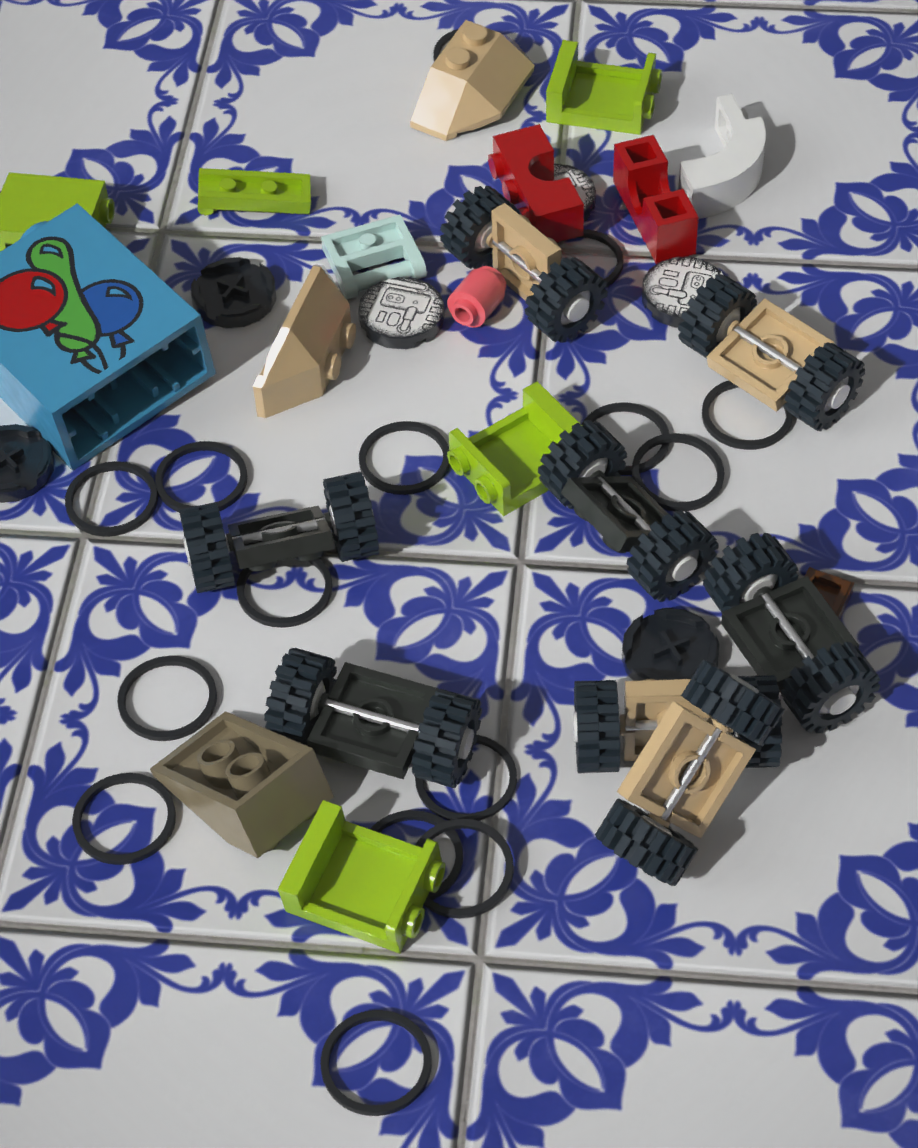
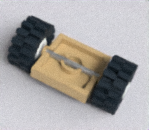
[440,186,608,343]
[678,274,865,431]
[595,659,785,886]
[573,675,782,773]

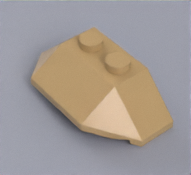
[410,20,535,141]
[253,264,356,418]

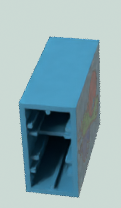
[0,203,216,471]

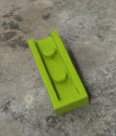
[198,168,311,216]

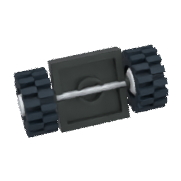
[538,420,719,602]
[179,471,379,593]
[703,533,881,734]
[264,648,482,788]

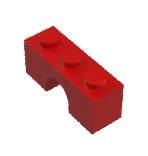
[488,124,584,243]
[613,135,699,264]

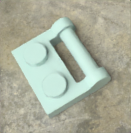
[321,214,427,300]

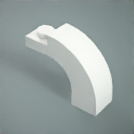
[678,93,766,219]

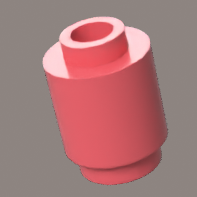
[447,266,506,328]

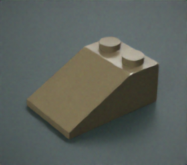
[150,711,334,858]

